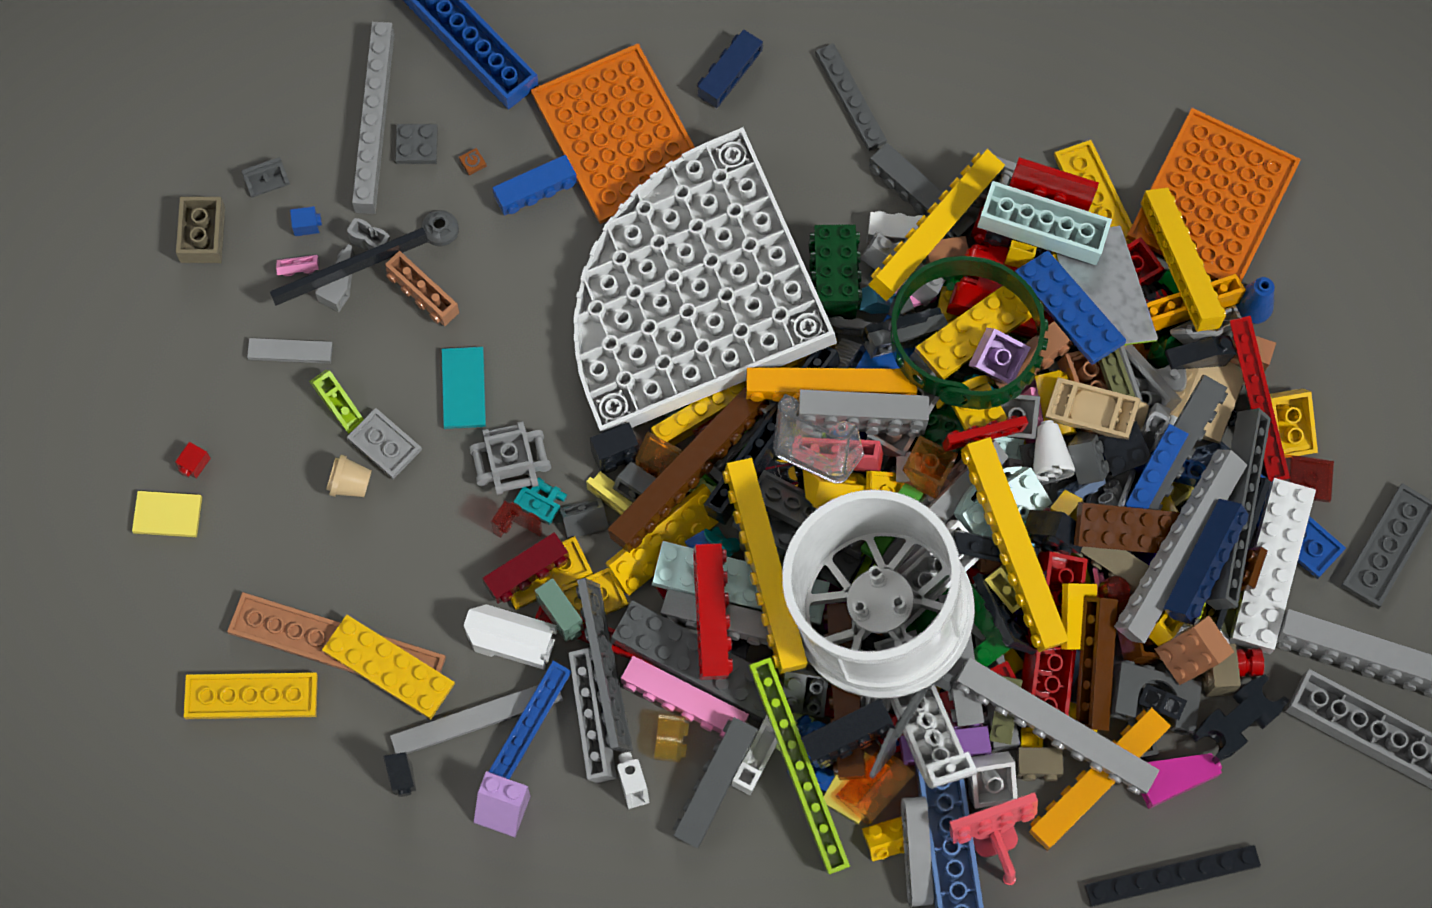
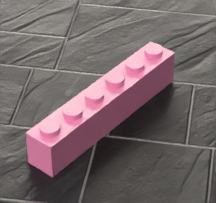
[621,656,749,738]

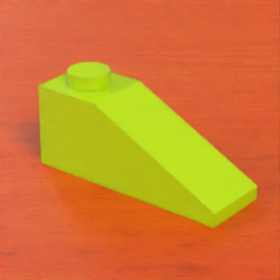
[309,369,364,434]

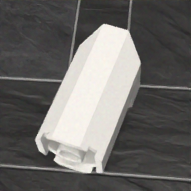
[464,604,557,670]

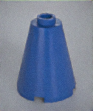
[1233,277,1275,324]

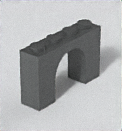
[1110,660,1202,736]

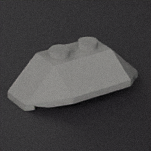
[1170,306,1241,345]

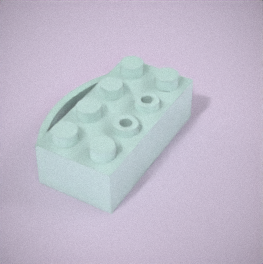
[954,467,1052,537]

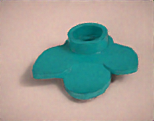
[704,527,740,557]

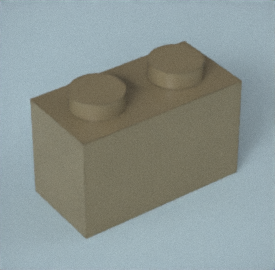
[1016,747,1063,782]

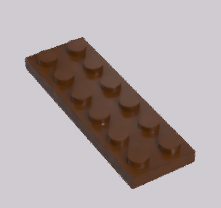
[1074,502,1181,553]

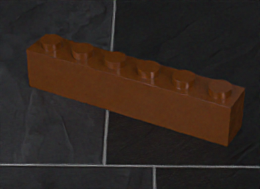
[1076,597,1118,731]

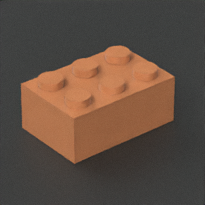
[1155,616,1234,685]

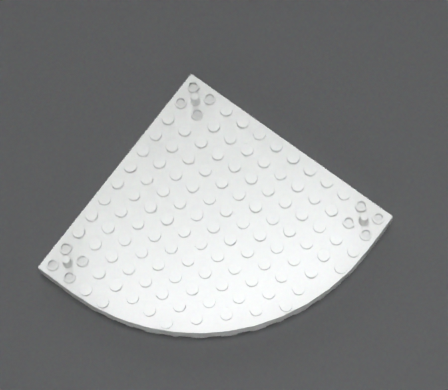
[573,127,837,433]

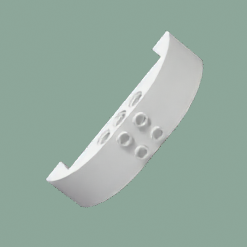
[874,630,977,788]

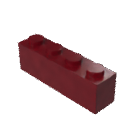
[482,532,569,604]

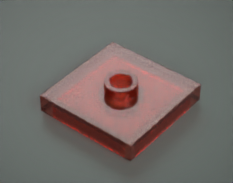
[1289,455,1334,503]

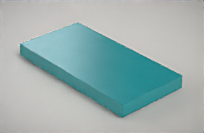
[442,347,486,429]

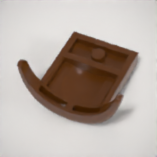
[1232,546,1268,610]

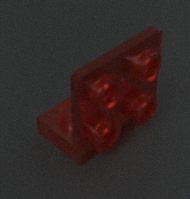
[491,501,543,538]

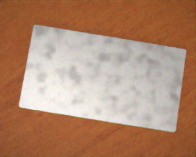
[1055,226,1158,345]

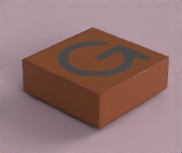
[459,148,487,176]

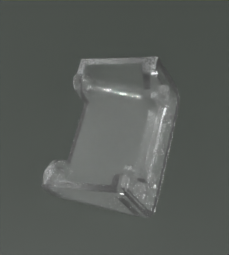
[773,394,864,484]

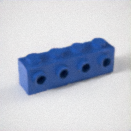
[492,155,577,216]

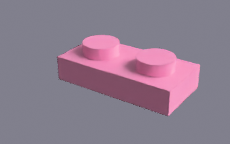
[276,255,319,276]

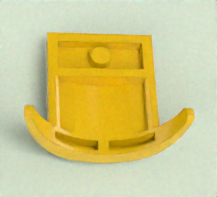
[936,375,1007,431]

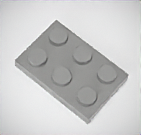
[347,408,422,479]

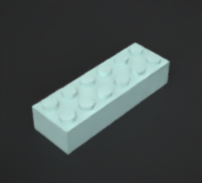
[977,181,1112,265]

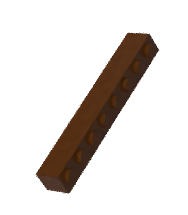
[823,602,866,780]

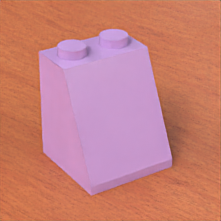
[474,772,531,837]

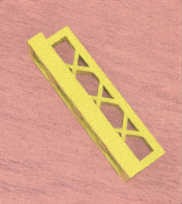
[586,471,633,515]

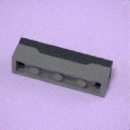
[861,307,948,358]

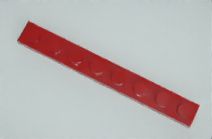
[1229,316,1290,482]

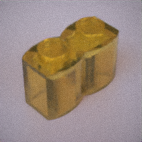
[654,714,689,762]

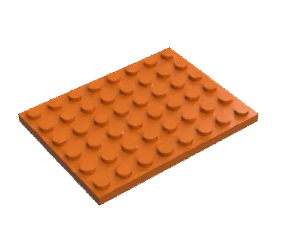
[531,43,695,224]
[1126,108,1301,282]

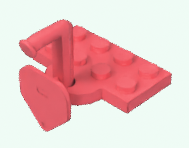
[950,793,1038,885]

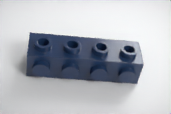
[697,29,763,108]

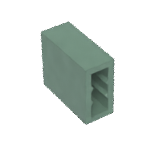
[535,578,583,642]

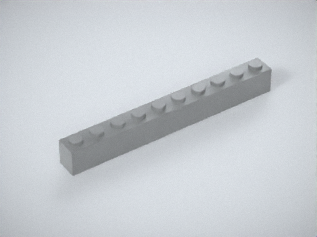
[352,22,394,214]
[1114,449,1247,643]
[953,658,1160,795]

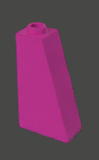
[1141,753,1222,809]

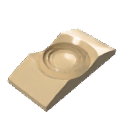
[1046,377,1141,439]

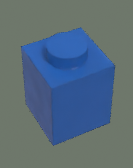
[290,206,322,236]

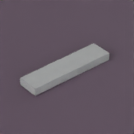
[247,338,333,364]

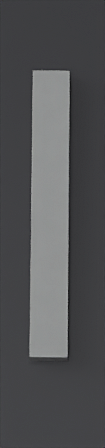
[390,685,563,754]

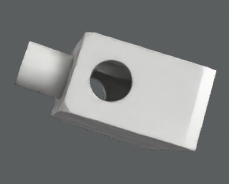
[617,752,649,809]

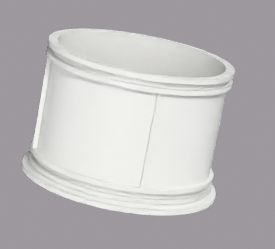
[783,490,975,699]

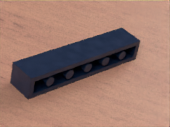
[1163,498,1249,625]

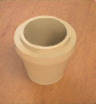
[326,455,372,497]

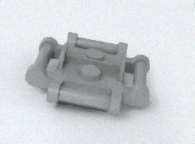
[469,421,551,495]

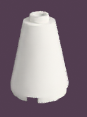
[1033,420,1075,481]

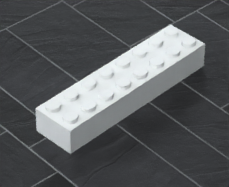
[1229,478,1316,654]

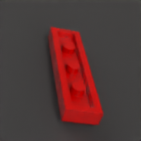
[942,415,1028,452]

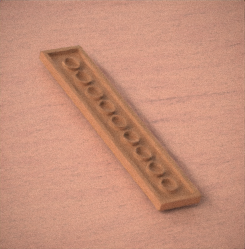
[227,592,446,675]

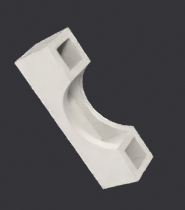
[731,715,777,795]

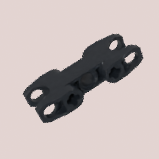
[1191,674,1289,765]

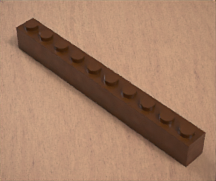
[608,386,769,553]

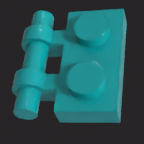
[513,476,567,525]

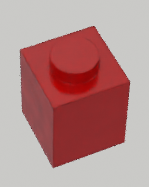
[175,441,211,479]

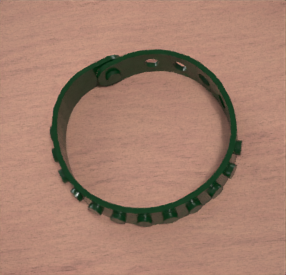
[890,256,1048,410]

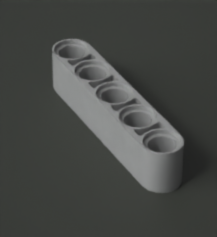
[901,796,934,907]

